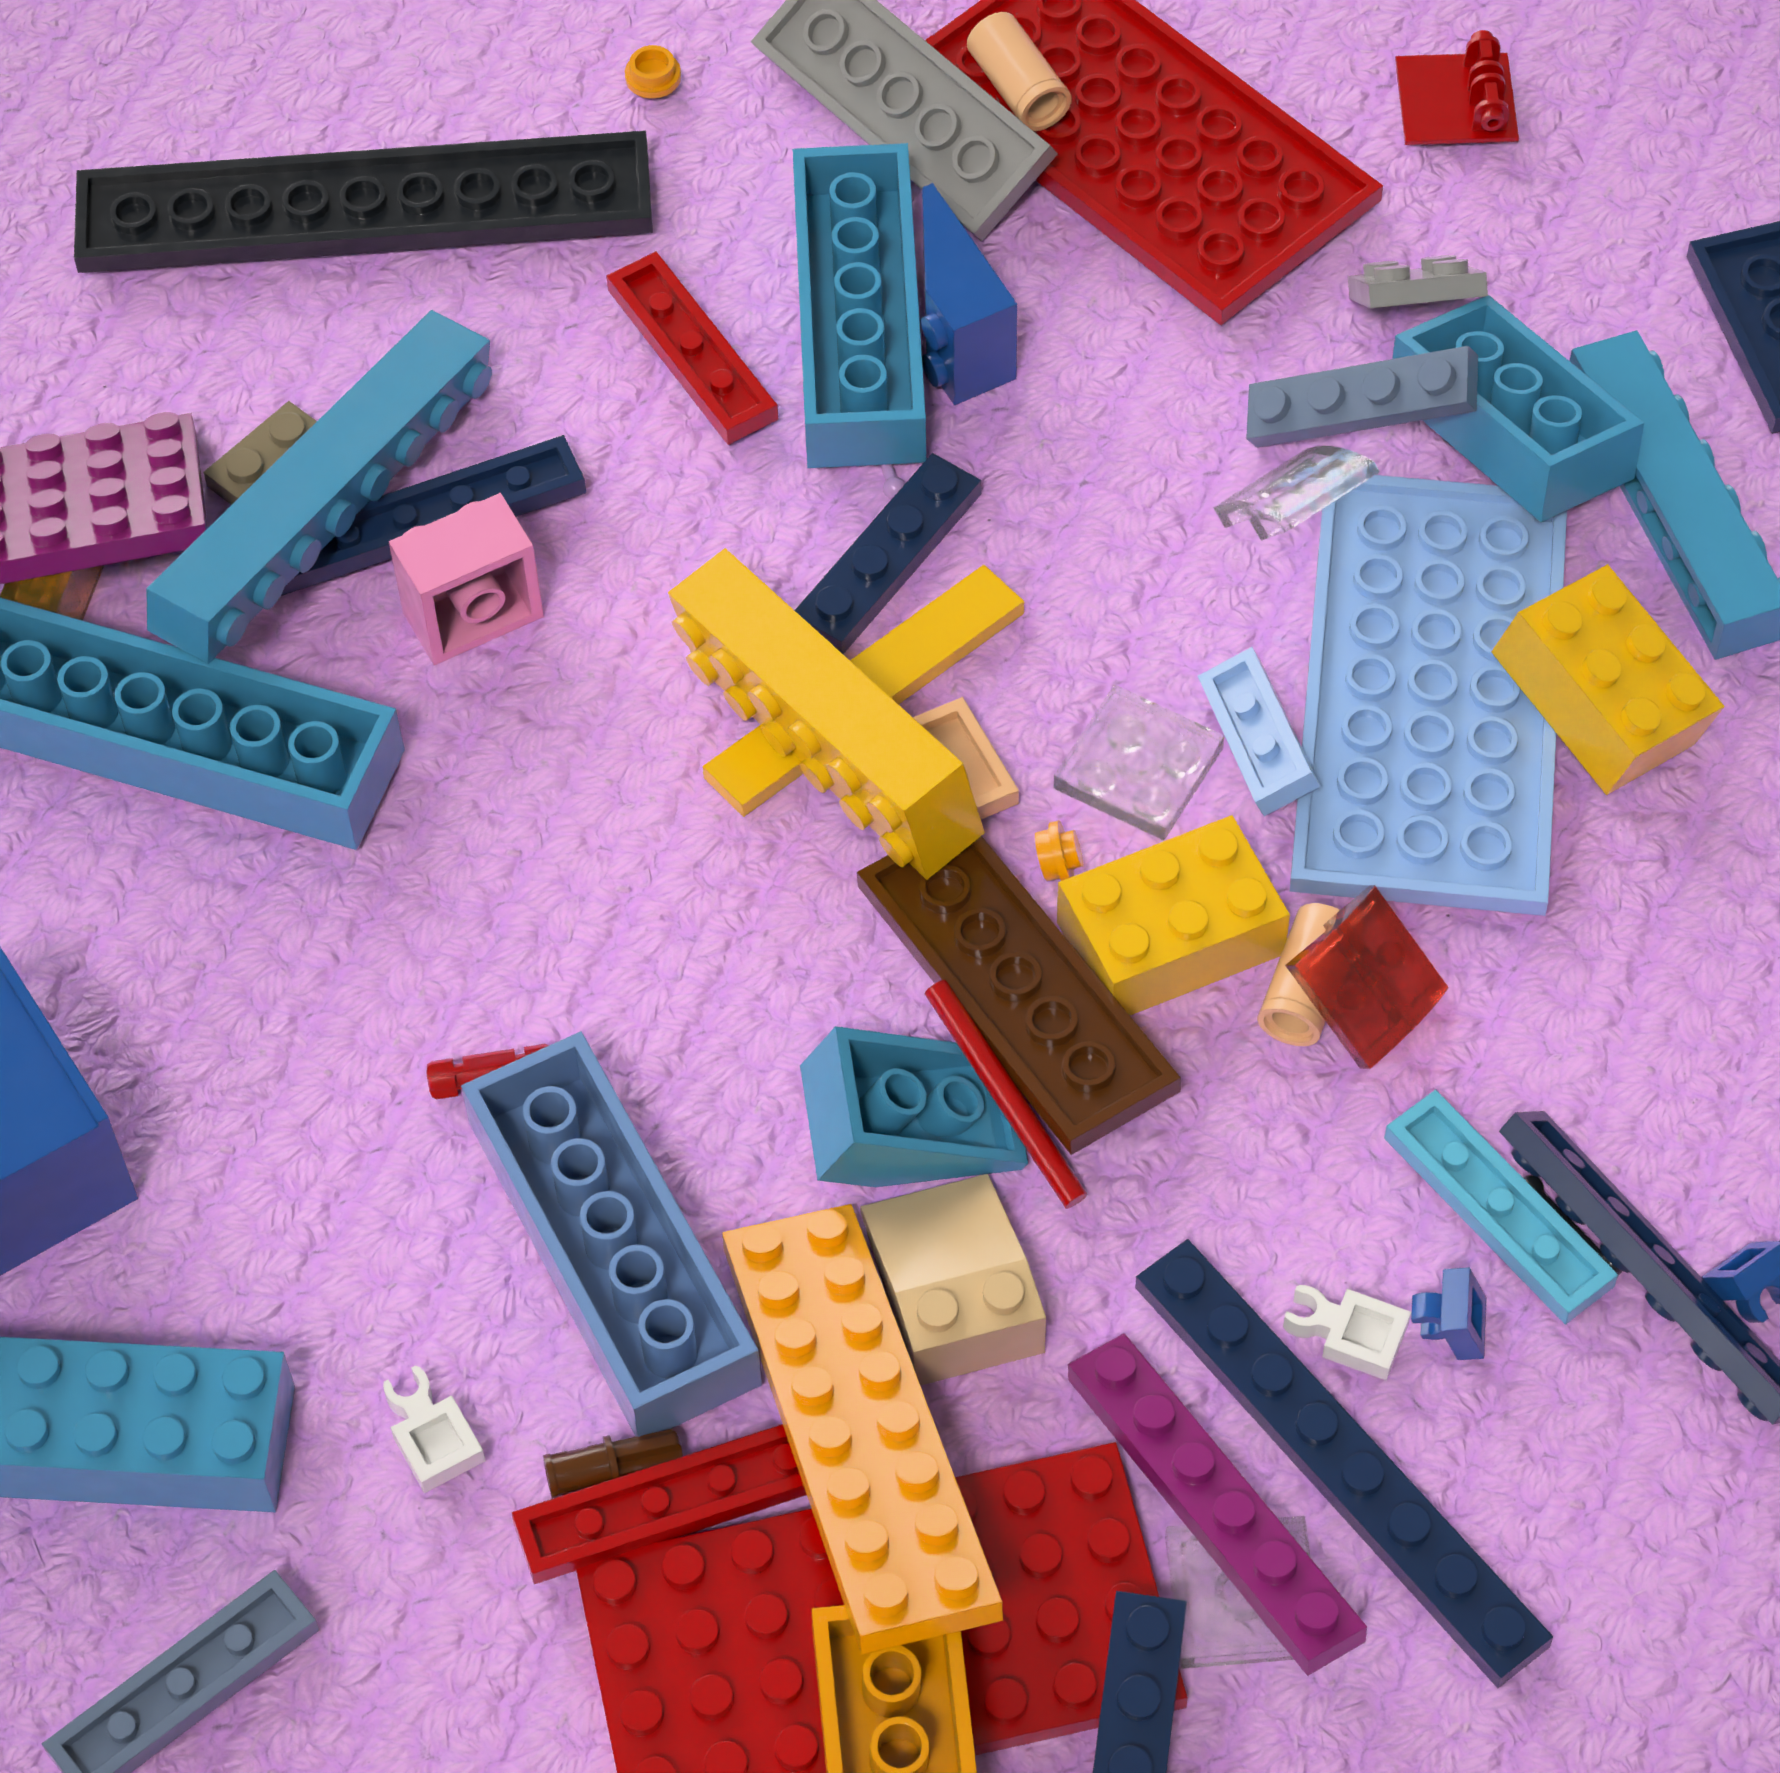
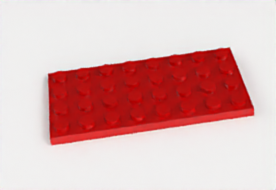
[925,0,1383,325]
[576,1442,1188,1773]

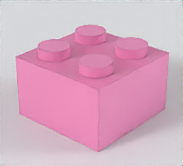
[389,493,544,665]

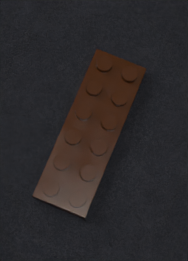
[857,836,1181,1155]

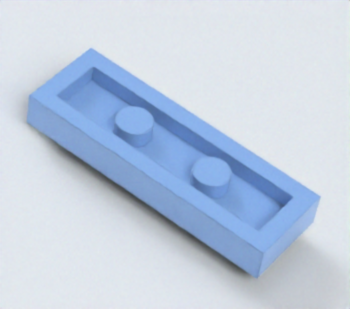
[1198,647,1320,816]

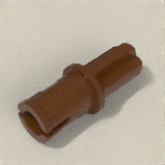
[543,1429,683,1499]

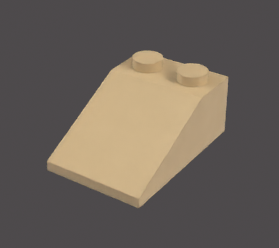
[860,1174,1046,1386]

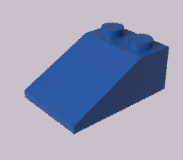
[921,183,1017,406]

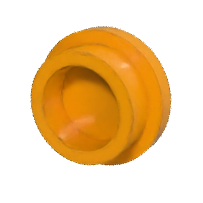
[625,45,681,99]
[1035,820,1083,881]

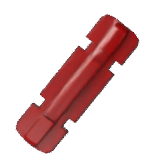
[426,1044,549,1099]

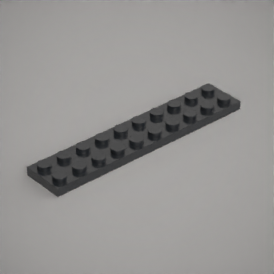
[74,130,653,273]

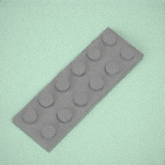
[751,0,1058,241]

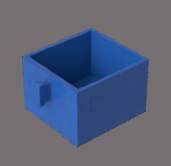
[0,947,138,1276]

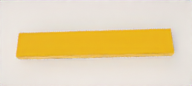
[702,564,1024,817]

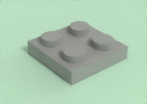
[1348,255,1488,308]

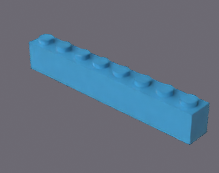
[146,310,492,664]

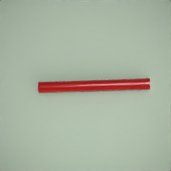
[924,980,1088,1209]

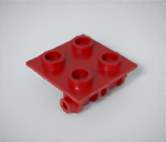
[1395,30,1519,145]

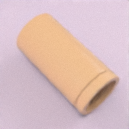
[967,12,1071,131]
[1257,903,1359,1046]

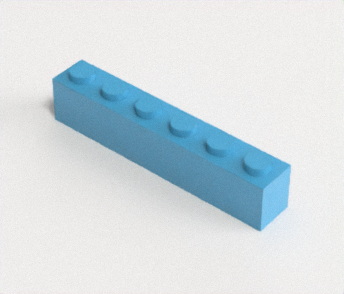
[1570,330,1780,660]

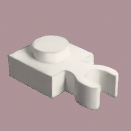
[1283,1285,1411,1381]
[383,1365,486,1493]

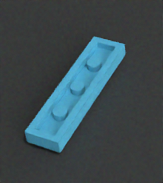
[1384,1089,1618,1325]

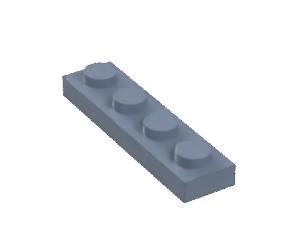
[1246,346,1478,448]
[41,1570,320,1773]

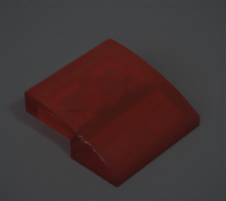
[1285,885,1449,1069]

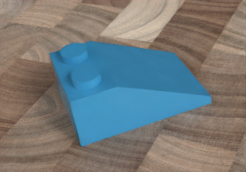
[800,1026,1028,1187]

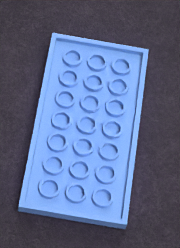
[1289,471,1567,916]

